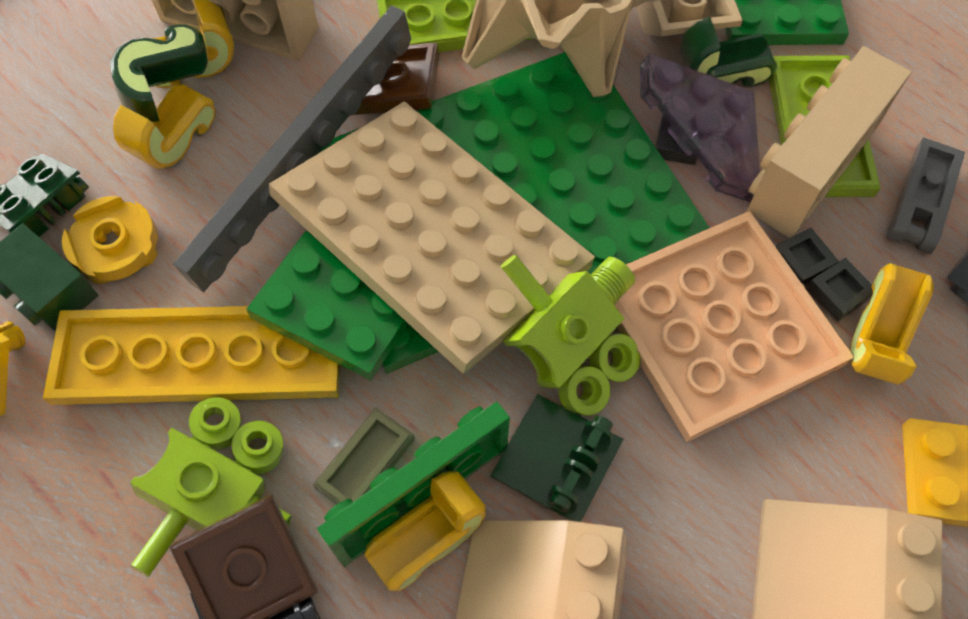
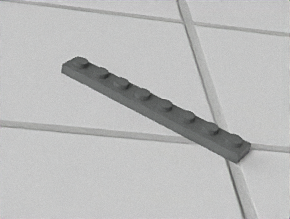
[173,5,411,293]

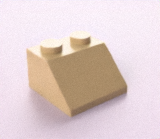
[636,0,742,36]

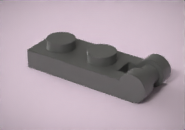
[886,137,965,254]

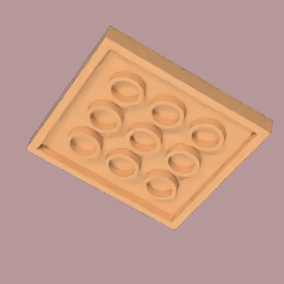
[615,211,854,443]

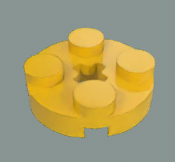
[61,196,158,284]

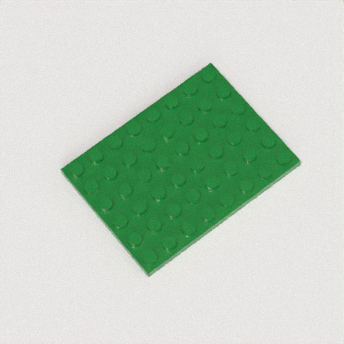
[319,52,710,374]

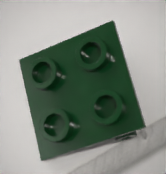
[0,153,89,237]
[490,394,624,522]

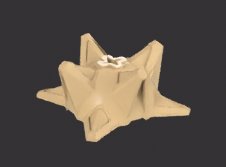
[461,0,666,97]

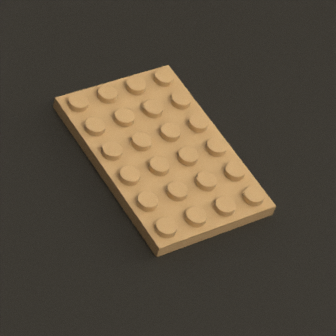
[269,101,595,374]

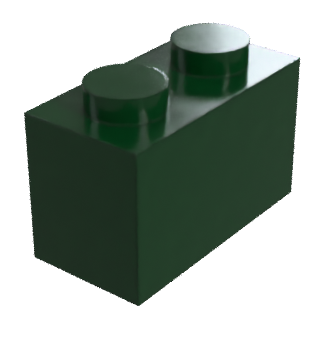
[0,223,99,332]

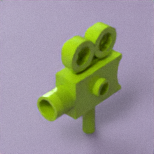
[501,255,640,415]
[130,397,292,577]

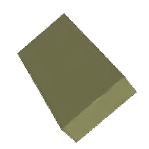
[313,407,415,505]

